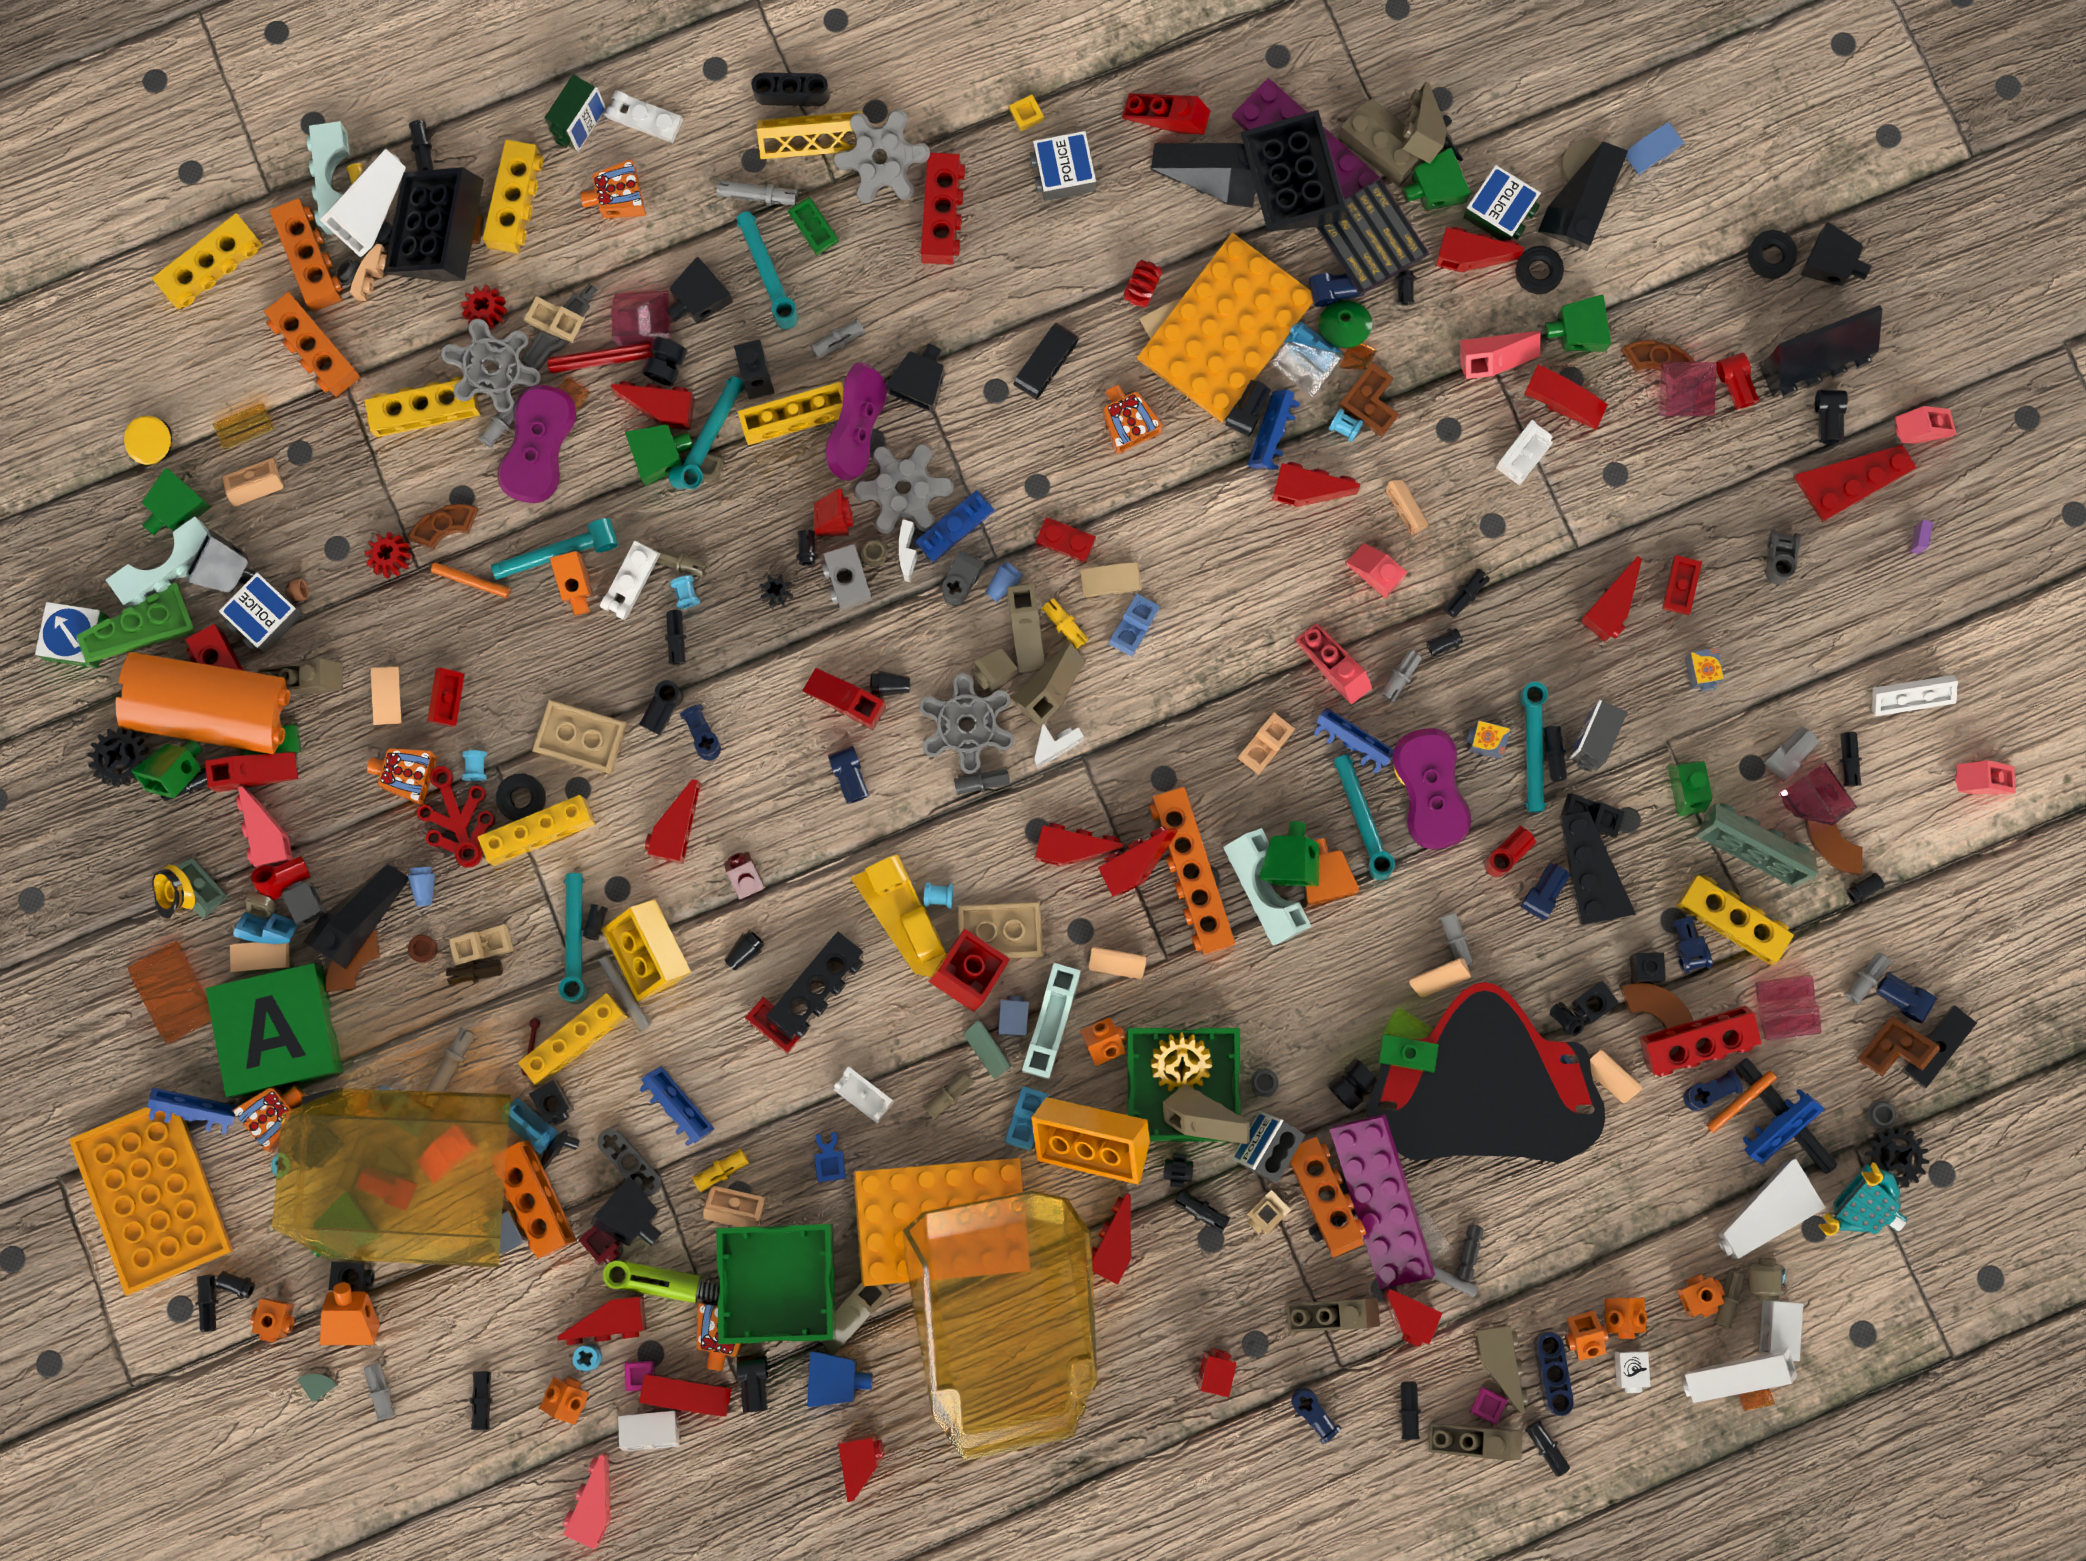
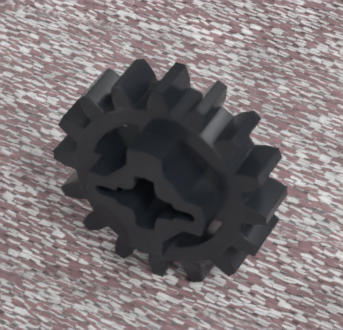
[87,727,149,788]
[1865,1127,1929,1188]

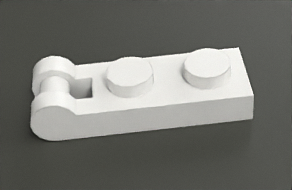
[604,90,683,143]
[600,541,660,620]

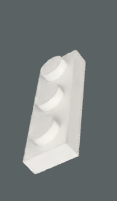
[1872,675,1958,716]

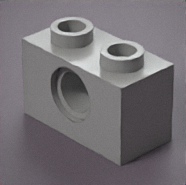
[821,544,872,610]

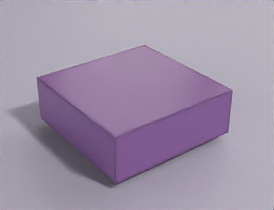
[1910,520,1933,554]

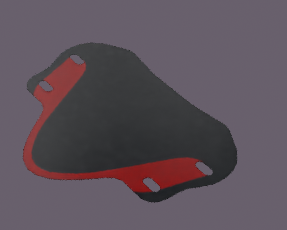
[1367,982,1605,1163]

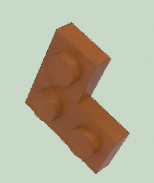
[1339,362,1399,438]
[1858,1016,1940,1077]

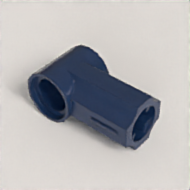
[1309,273,1365,307]
[828,746,869,804]
[1520,862,1571,921]
[1875,972,1937,1024]

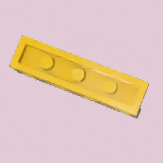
[757,111,863,159]

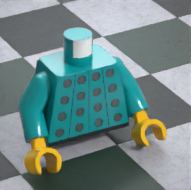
[1818,1163,1907,1236]

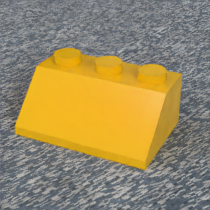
[602,899,691,1002]

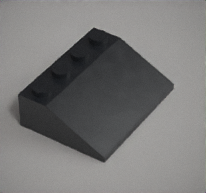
[1240,110,1347,232]
[384,167,484,282]
[1760,305,1882,397]

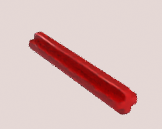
[547,342,652,373]

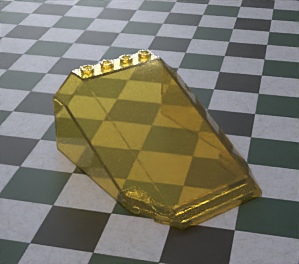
[272,1089,512,1267]
[903,1191,1098,1461]

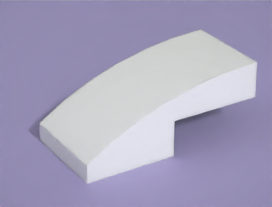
[899,520,917,582]

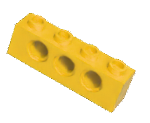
[483,139,543,254]
[152,213,263,310]
[364,376,481,438]
[737,382,844,445]
[478,795,596,866]
[1675,875,1794,966]
[517,993,628,1086]

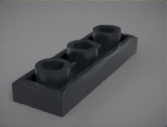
[1901,1005,1977,1088]

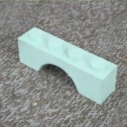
[306,121,350,235]
[106,517,208,608]
[1223,828,1312,946]
[1022,963,1081,1080]

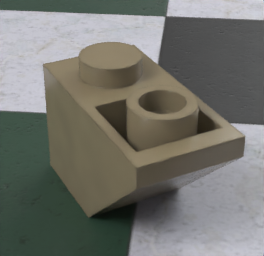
[974,648,1018,694]

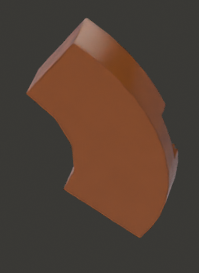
[1621,340,1697,380]
[407,504,479,549]
[1805,816,1863,875]
[325,930,380,992]
[1620,983,1694,1029]

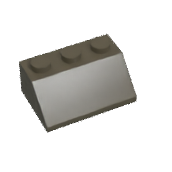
[1338,98,1423,187]

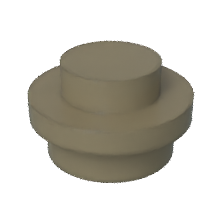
[861,540,888,567]

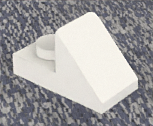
[1034,723,1084,769]

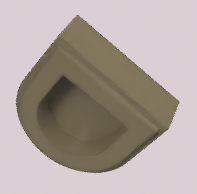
[700,454,725,482]
[246,891,276,918]

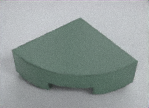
[297,1373,338,1402]

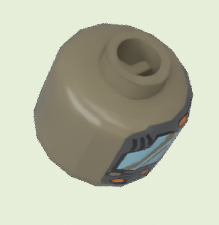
[1748,1258,1786,1301]

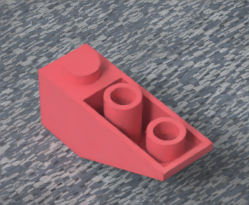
[1460,331,1540,379]
[1295,623,1372,705]
[236,786,293,868]
[563,1453,611,1549]

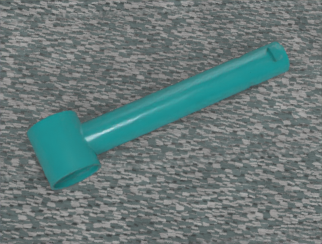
[736,211,798,329]
[669,376,744,489]
[491,518,619,580]
[1519,682,1548,812]
[1334,754,1395,880]
[558,873,588,1004]

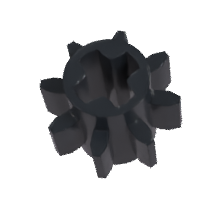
[760,574,793,609]
[1163,1153,1193,1188]

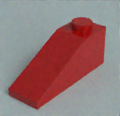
[1581,556,1642,642]
[645,779,701,864]

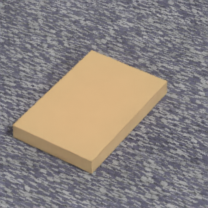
[532,700,628,775]
[958,901,1043,959]

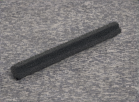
[1735,1058,1837,1174]

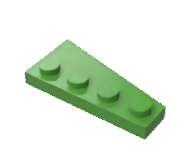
[77,582,194,663]

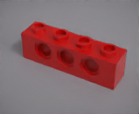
[921,153,965,265]
[185,624,244,671]
[1639,1006,1762,1076]
[1196,1348,1237,1398]

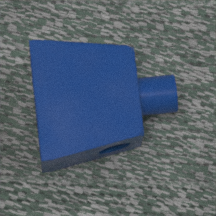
[807,1351,873,1407]

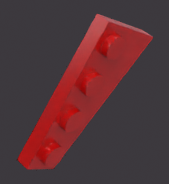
[1794,445,1917,522]

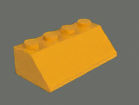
[1031,1097,1150,1185]

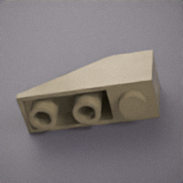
[1402,82,1447,164]
[1007,584,1045,673]
[1011,642,1085,726]
[258,658,343,695]
[1163,1084,1250,1144]
[820,1283,893,1355]
[1286,1298,1380,1332]
[1473,1325,1528,1413]
[1429,1423,1523,1461]

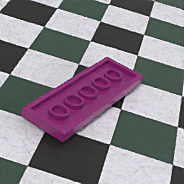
[1232,78,1385,200]
[1330,1114,1435,1289]

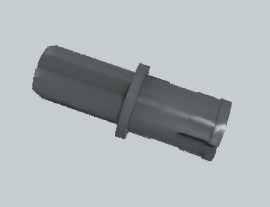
[954,768,1010,795]

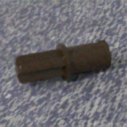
[446,959,503,985]

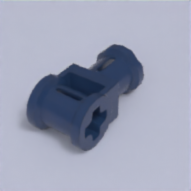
[680,704,721,761]
[1672,916,1713,974]
[1683,1069,1743,1111]
[1291,1388,1342,1444]

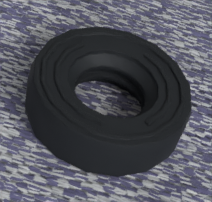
[1748,230,1797,279]
[1515,246,1564,295]
[496,773,546,821]

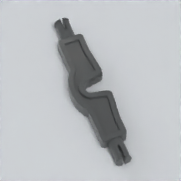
[521,283,598,371]

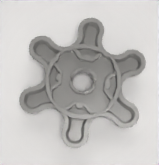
[834,109,930,203]
[441,319,541,413]
[853,444,954,534]
[919,673,1014,774]

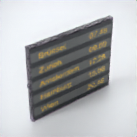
[1316,178,1430,296]

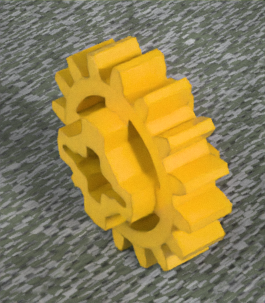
[1151,1033,1212,1092]

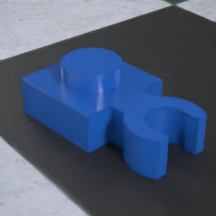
[814,1132,846,1183]

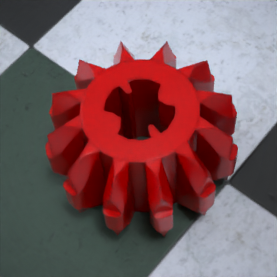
[1123,260,1162,308]
[461,285,507,330]
[364,532,412,578]

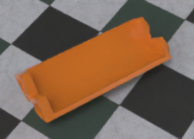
[116,652,290,754]

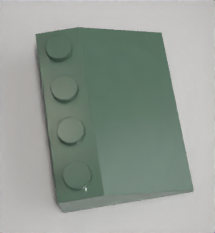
[1696,803,1818,888]

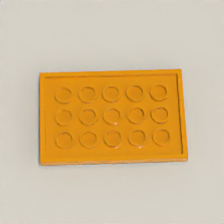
[1137,232,1313,423]
[69,1107,234,1296]
[853,1158,1030,1286]

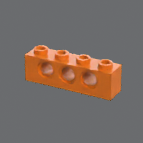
[269,198,343,312]
[263,291,361,397]
[1289,1136,1366,1258]
[491,1140,577,1259]

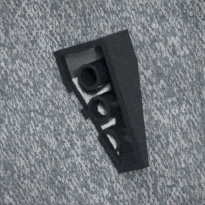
[1538,141,1628,251]
[1151,143,1255,208]
[303,864,409,969]

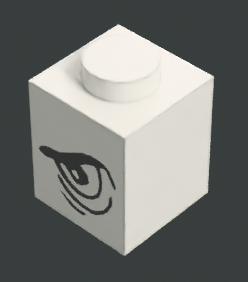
[1615,1351,1650,1393]

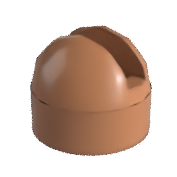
[285,578,309,601]

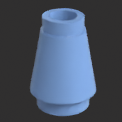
[985,561,1023,602]
[408,866,436,906]

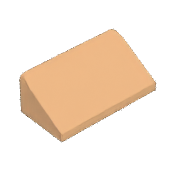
[223,458,283,506]
[1385,480,1428,535]
[1089,947,1147,979]
[1409,958,1471,998]
[1590,1050,1642,1103]
[704,1185,765,1227]

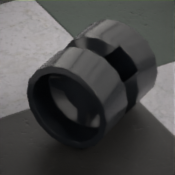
[641,337,688,386]
[1327,1058,1378,1111]

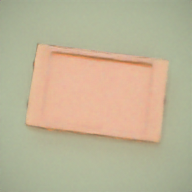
[128,941,211,1045]

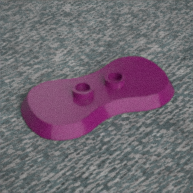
[826,362,887,481]
[497,385,576,503]
[1393,728,1471,849]

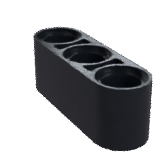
[751,72,830,106]
[1013,322,1079,400]

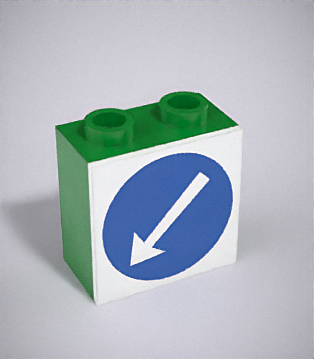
[35,602,109,669]

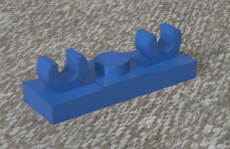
[1247,389,1300,470]
[915,490,995,563]
[1314,707,1394,773]
[640,1066,714,1146]
[147,1088,237,1135]
[1743,1089,1825,1165]

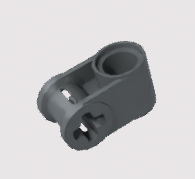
[1766,530,1801,585]
[942,551,985,606]

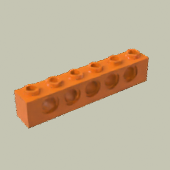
[1149,787,1236,956]

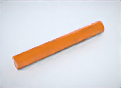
[431,562,510,598]
[1706,1070,1778,1133]

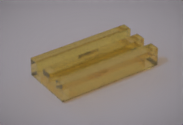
[213,403,274,450]

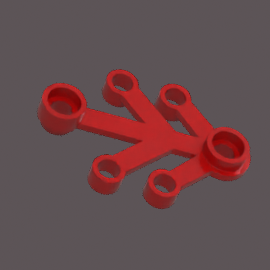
[417,766,495,868]

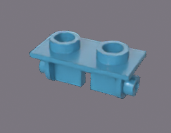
[1284,321,1343,373]
[499,1097,559,1154]

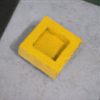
[1009,95,1044,132]

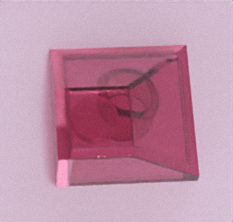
[611,291,670,346]
[1660,362,1717,417]
[1779,762,1858,826]

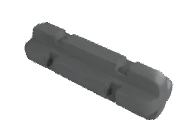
[1457,1224,1484,1281]

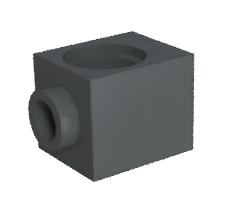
[282,881,327,926]

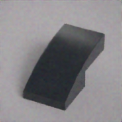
[1561,793,1625,838]

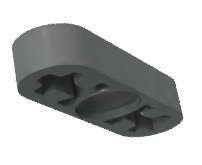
[598,1129,662,1196]

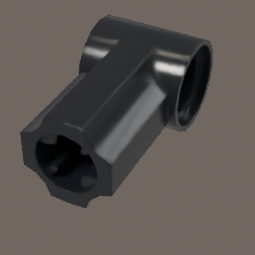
[1225,380,1271,437]
[1814,390,1848,445]
[639,680,683,736]
[737,1354,768,1413]

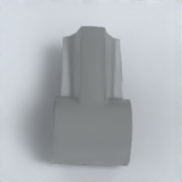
[1763,726,1819,782]

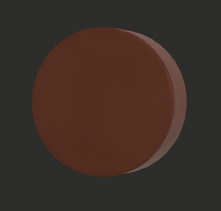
[408,935,437,963]

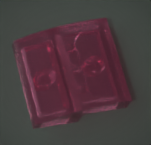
[1755,975,1822,1041]

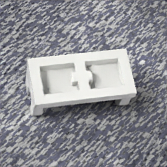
[1496,420,1553,486]
[834,1066,895,1124]
[1759,1300,1803,1361]
[618,1411,680,1452]

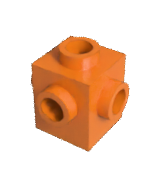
[1080,1017,1127,1066]
[1676,1273,1725,1317]
[250,1298,295,1342]
[1604,1298,1647,1339]
[1565,1311,1609,1361]
[539,1376,589,1425]

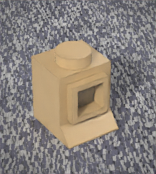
[1246,1190,1291,1234]

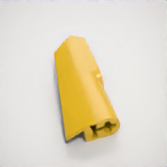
[851,855,946,977]

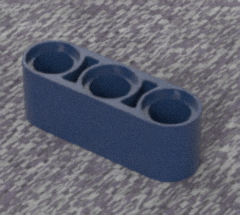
[1534,1332,1574,1416]

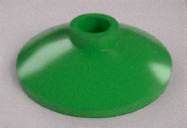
[1318,300,1372,348]

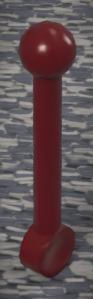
[521,1018,540,1076]

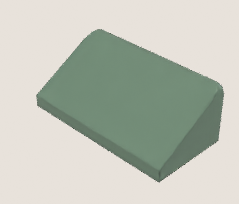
[177,857,228,918]
[964,1021,1011,1079]

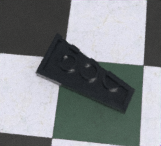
[1560,811,1636,925]

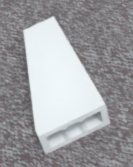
[320,149,406,257]
[1718,1158,1825,1259]
[1683,1348,1797,1403]

